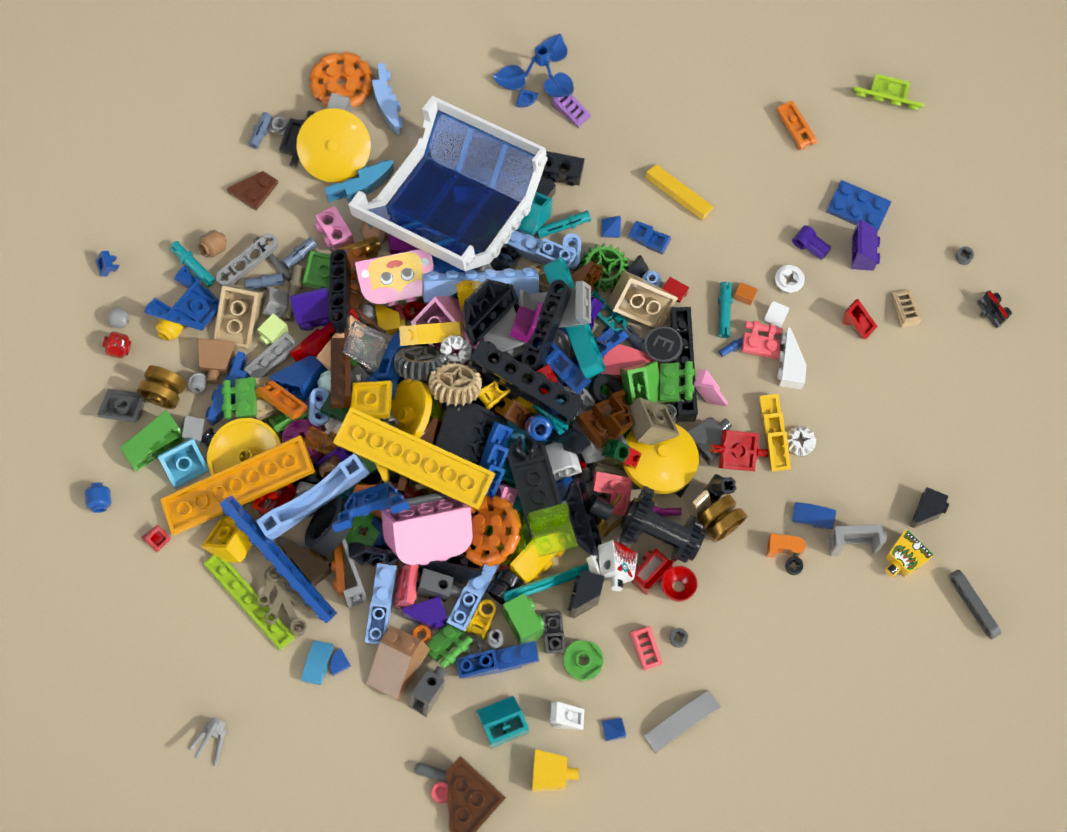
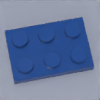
[826,180,892,233]

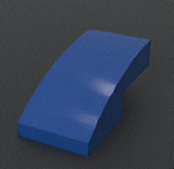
[628,221,671,254]
[792,502,836,529]

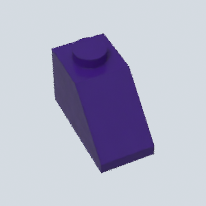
[402,596,447,630]

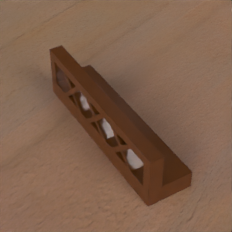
[331,330,351,408]

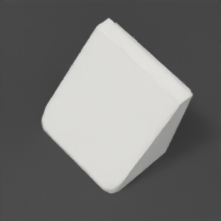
[764,301,789,328]

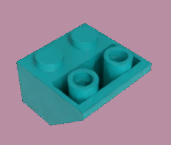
[501,185,553,236]
[476,696,529,749]

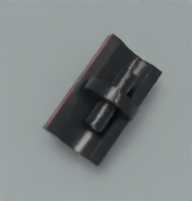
[977,290,1012,328]

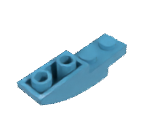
[325,160,394,203]

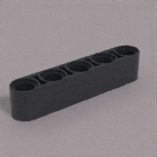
[329,249,351,334]
[521,280,571,371]

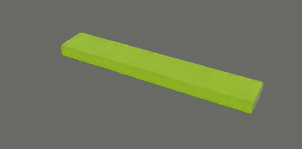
[203,555,296,651]

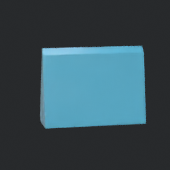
[158,438,209,488]

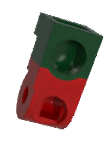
[601,439,641,469]

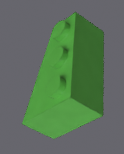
[120,409,185,472]

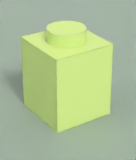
[258,314,289,345]

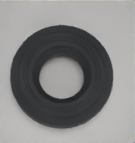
[589,374,623,404]

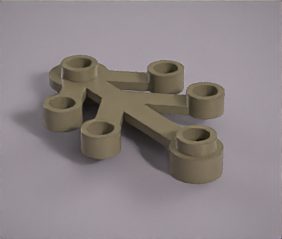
[257,566,312,636]

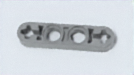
[216,234,279,286]

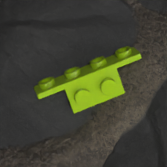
[852,74,924,110]

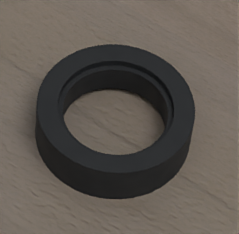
[304,495,355,556]

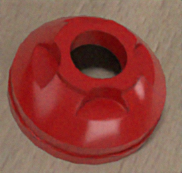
[661,566,698,602]

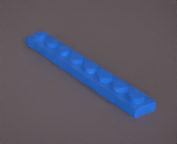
[220,495,337,623]

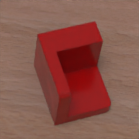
[662,277,689,303]

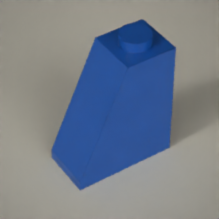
[270,355,328,401]

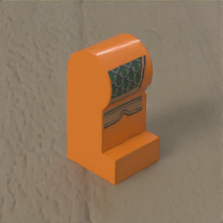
[767,533,806,558]

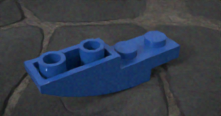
[374,330,412,400]
[206,351,248,426]
[456,641,540,679]

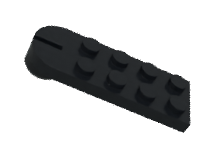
[507,434,569,540]

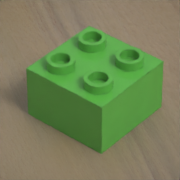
[503,593,545,645]

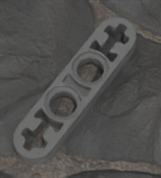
[948,569,1001,639]

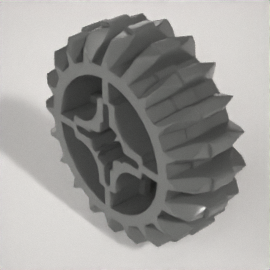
[394,345,447,381]

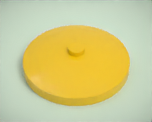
[297,108,371,183]
[391,379,432,439]
[207,418,282,476]
[623,423,699,494]

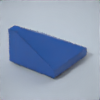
[602,216,621,238]
[602,718,626,741]

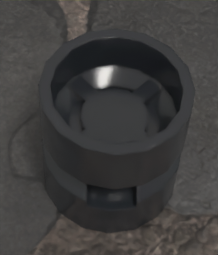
[486,568,523,605]

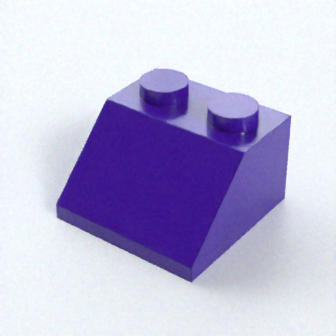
[851,220,880,271]
[290,288,330,331]

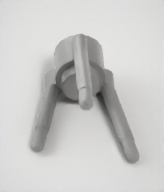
[189,717,227,766]

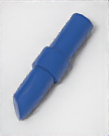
[718,337,743,357]

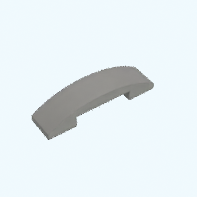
[644,691,721,753]

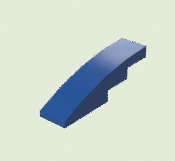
[536,341,591,394]
[479,421,514,497]

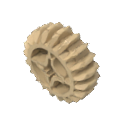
[428,361,482,406]

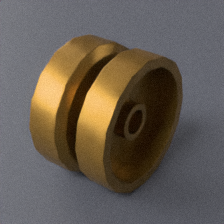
[137,365,187,409]
[697,494,748,543]

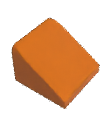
[734,282,758,305]

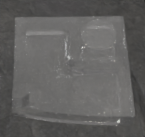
[343,320,392,372]

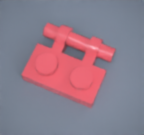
[741,320,783,360]
[393,564,419,609]

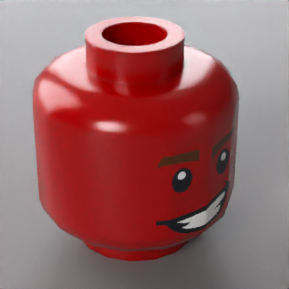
[102,332,132,359]

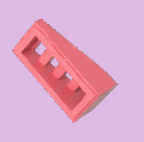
[629,626,663,670]

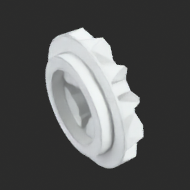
[775,265,805,294]
[440,336,472,364]
[787,425,816,456]

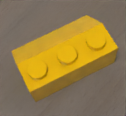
[510,532,567,585]

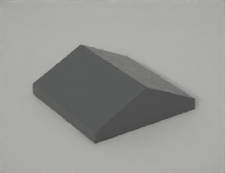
[97,388,145,423]

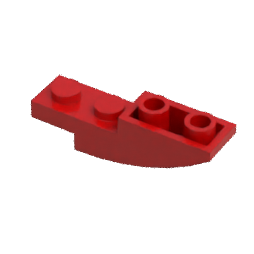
[289,307,362,362]

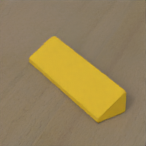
[645,164,714,220]

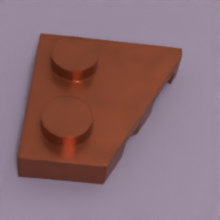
[227,171,278,211]

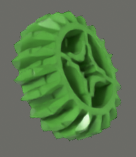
[579,243,630,292]

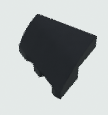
[348,542,400,566]

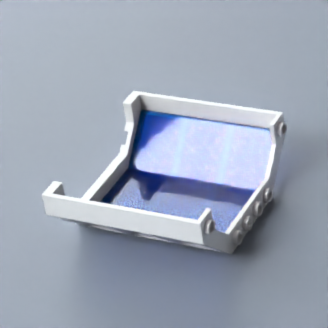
[348,96,547,271]

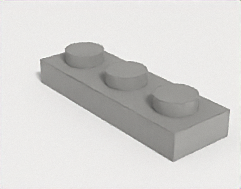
[244,332,298,378]

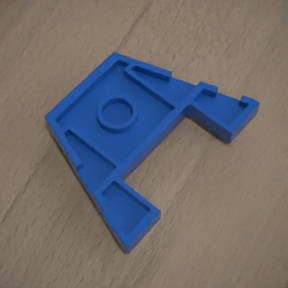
[144,265,220,331]
[571,327,629,371]
[332,481,410,532]

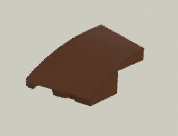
[575,389,635,449]

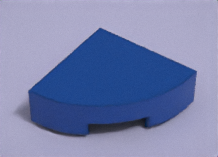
[516,89,538,108]
[330,648,351,676]

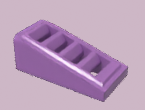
[552,95,591,128]

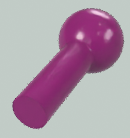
[652,505,682,516]

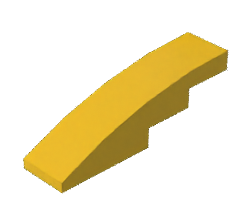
[759,394,791,472]

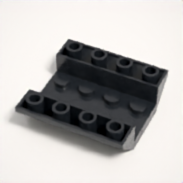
[433,403,509,466]

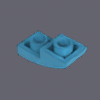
[301,640,334,685]

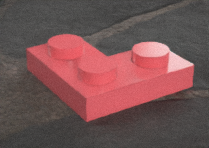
[591,471,633,516]

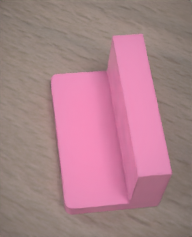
[694,369,728,406]

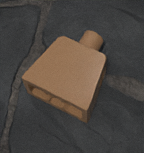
[198,338,237,384]

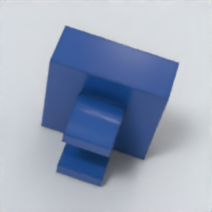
[95,251,119,277]

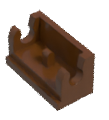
[494,397,534,431]

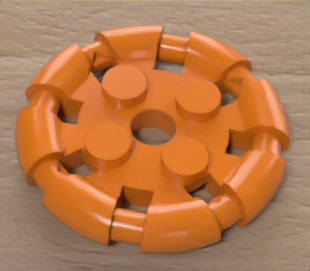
[309,52,374,108]
[464,496,521,567]

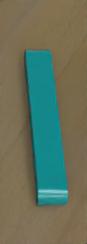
[543,257,606,379]

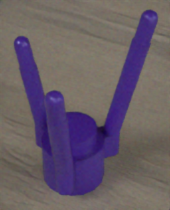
[316,447,354,466]

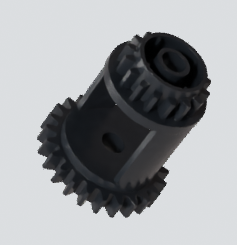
[618,486,706,563]

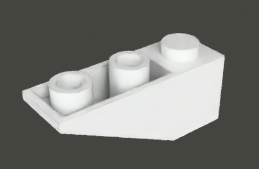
[777,327,807,390]

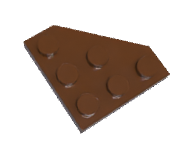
[446,756,506,832]

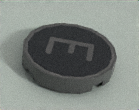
[644,326,683,364]

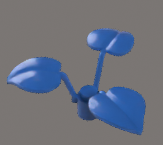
[493,33,574,97]

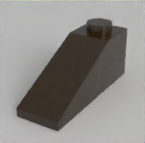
[275,536,331,586]

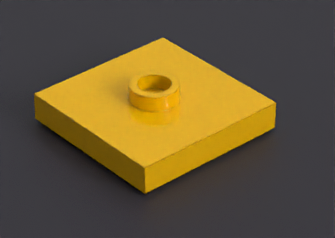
[351,381,392,419]

